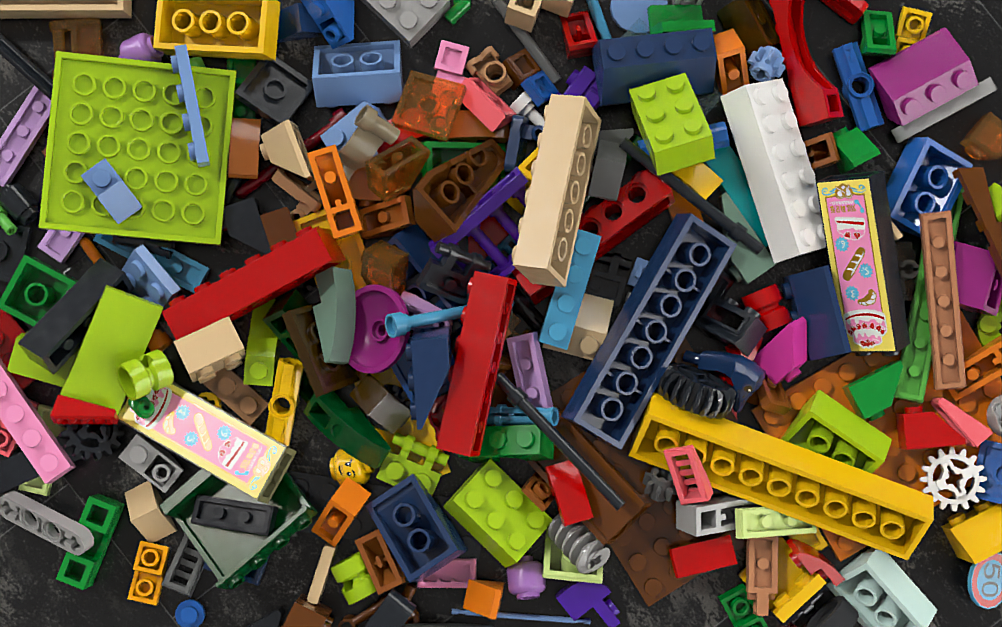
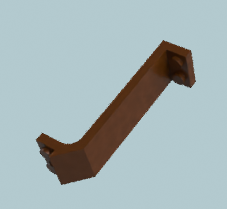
[490,354,655,545]

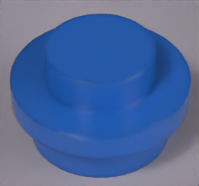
[175,599,205,627]

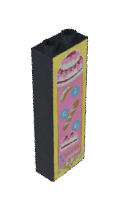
[816,170,910,356]

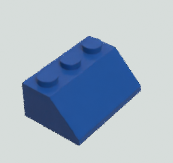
[886,137,973,238]

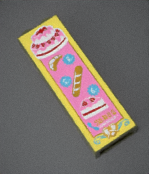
[118,382,297,504]

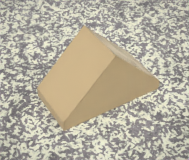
[125,481,178,543]

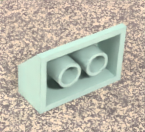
[826,547,937,627]

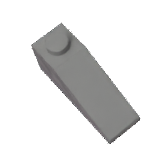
[676,494,761,537]

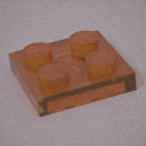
[391,70,467,142]

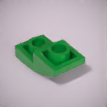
[718,583,768,627]

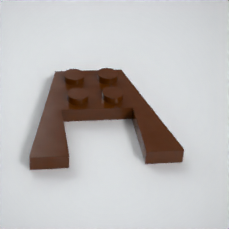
[952,167,1002,278]

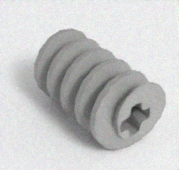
[548,514,610,574]

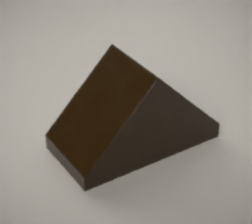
[349,373,410,434]

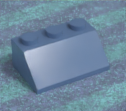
[312,40,403,108]

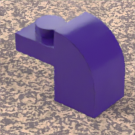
[555,581,620,627]

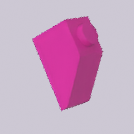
[754,317,807,385]

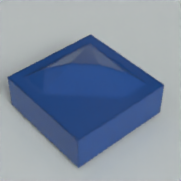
[520,70,559,107]

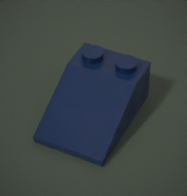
[365,474,468,582]

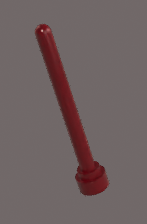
[235,107,347,199]

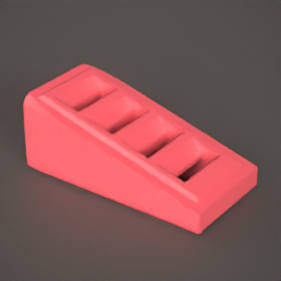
[930,398,993,447]
[664,445,713,505]

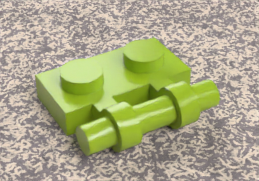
[376,432,450,496]

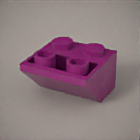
[954,241,1002,317]

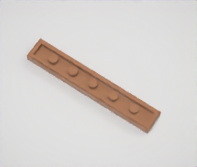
[919,210,966,390]

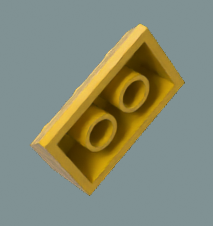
[941,500,1002,564]

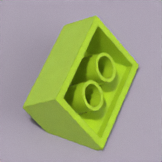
[781,390,892,473]

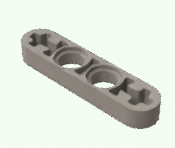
[891,77,997,143]
[0,490,94,556]

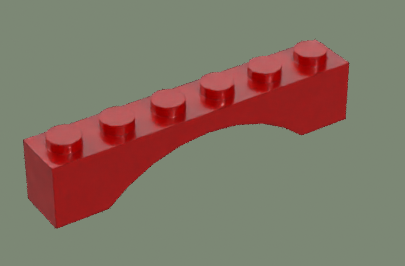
[769,0,844,127]

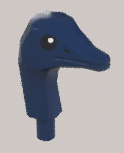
[683,350,766,413]

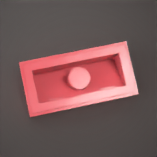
[454,77,516,132]

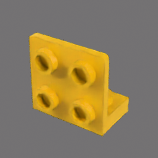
[739,536,826,623]

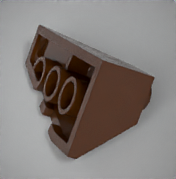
[412,138,506,242]

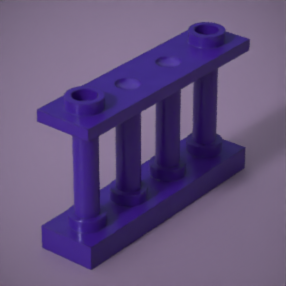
[428,167,529,277]

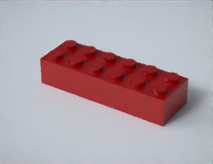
[162,226,346,340]

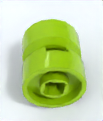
[117,349,174,400]
[330,552,376,605]

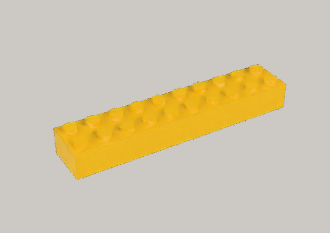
[628,392,934,560]

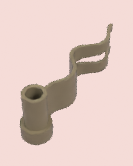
[304,104,400,193]

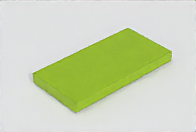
[60,285,163,415]

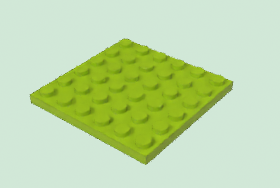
[39,51,237,246]

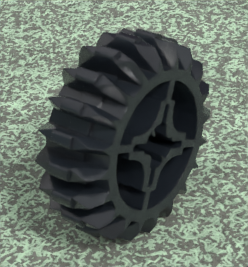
[656,362,736,419]

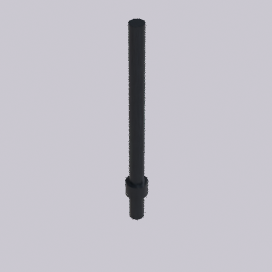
[619,137,764,255]
[495,372,626,511]

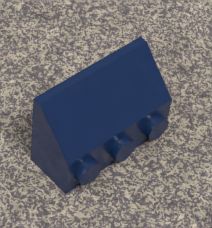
[781,265,851,361]

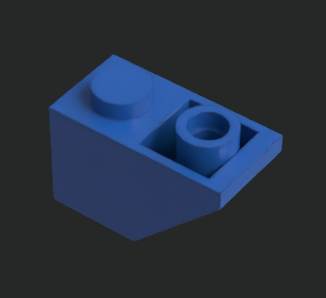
[301,0,354,49]

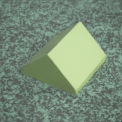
[542,528,603,584]

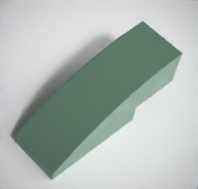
[313,267,356,364]

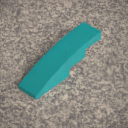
[703,146,768,247]

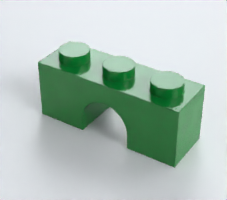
[458,424,554,463]
[56,493,125,590]

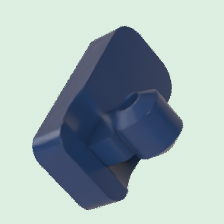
[504,115,544,174]

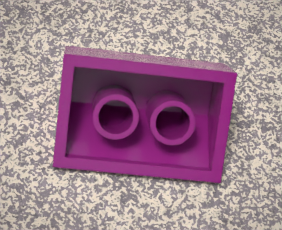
[868,28,979,126]

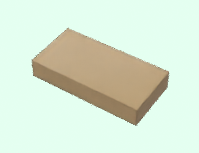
[307,543,339,605]

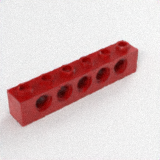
[511,169,675,306]

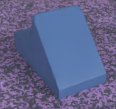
[81,158,142,225]

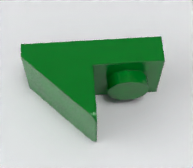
[859,10,897,58]

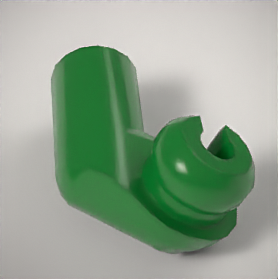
[443,0,471,25]
[128,396,155,419]

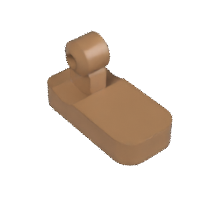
[271,168,324,221]

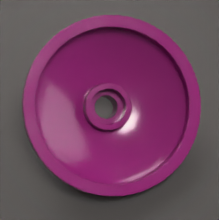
[348,284,410,374]

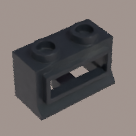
[694,296,768,357]

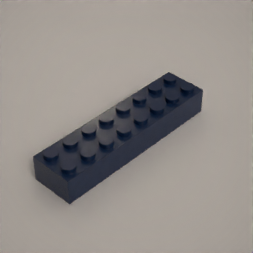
[561,213,737,450]

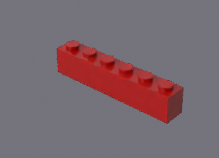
[435,271,518,457]

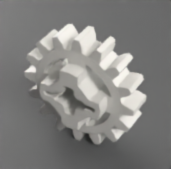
[919,447,987,511]

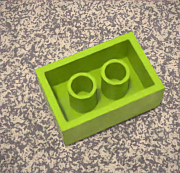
[629,73,715,176]
[443,459,553,568]

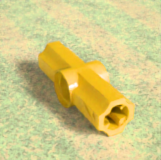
[265,358,304,446]

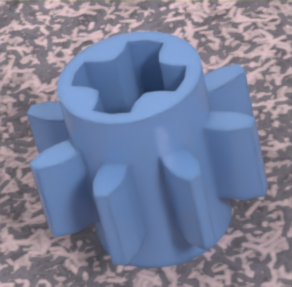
[747,46,786,82]

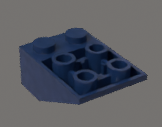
[406,326,452,430]

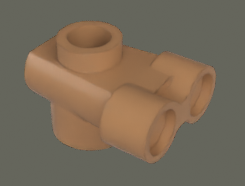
[465,46,513,96]

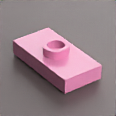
[417,558,477,588]

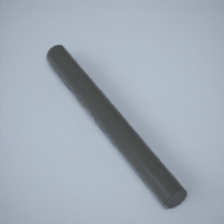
[490,0,562,84]

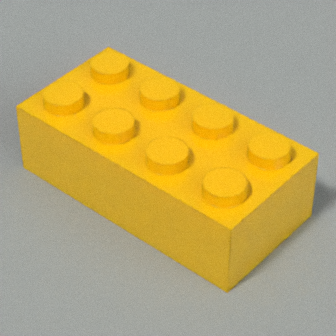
[153,0,281,60]

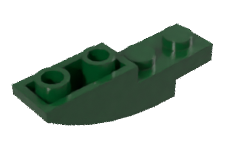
[299,372,391,469]

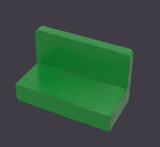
[647,5,716,34]

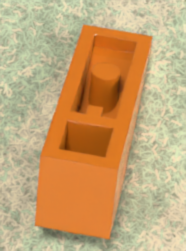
[307,144,365,240]
[948,335,1002,401]

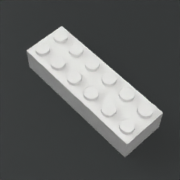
[720,78,826,263]

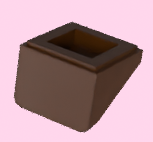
[502,48,542,91]

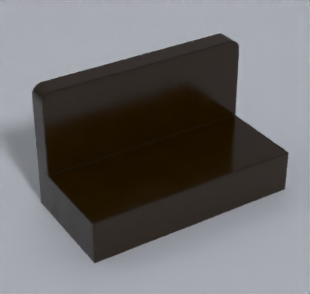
[717,0,780,60]

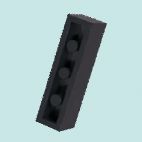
[18,258,135,374]

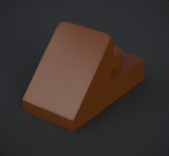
[358,195,416,239]
[747,360,792,415]

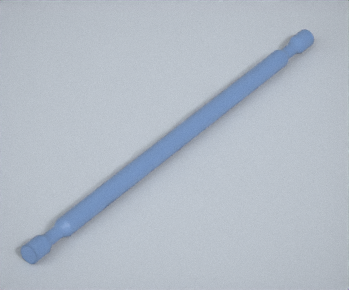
[451,608,591,624]

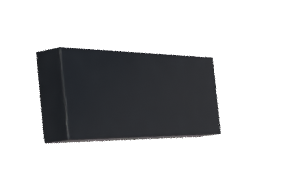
[191,494,279,536]

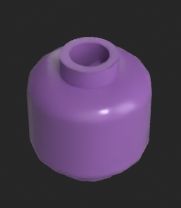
[118,33,164,62]
[506,556,546,600]

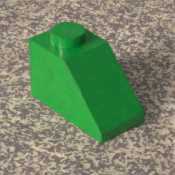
[833,126,881,174]
[842,360,903,421]

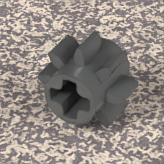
[642,466,677,502]

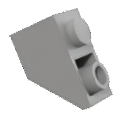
[119,433,184,493]

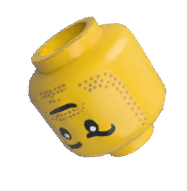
[330,449,375,485]

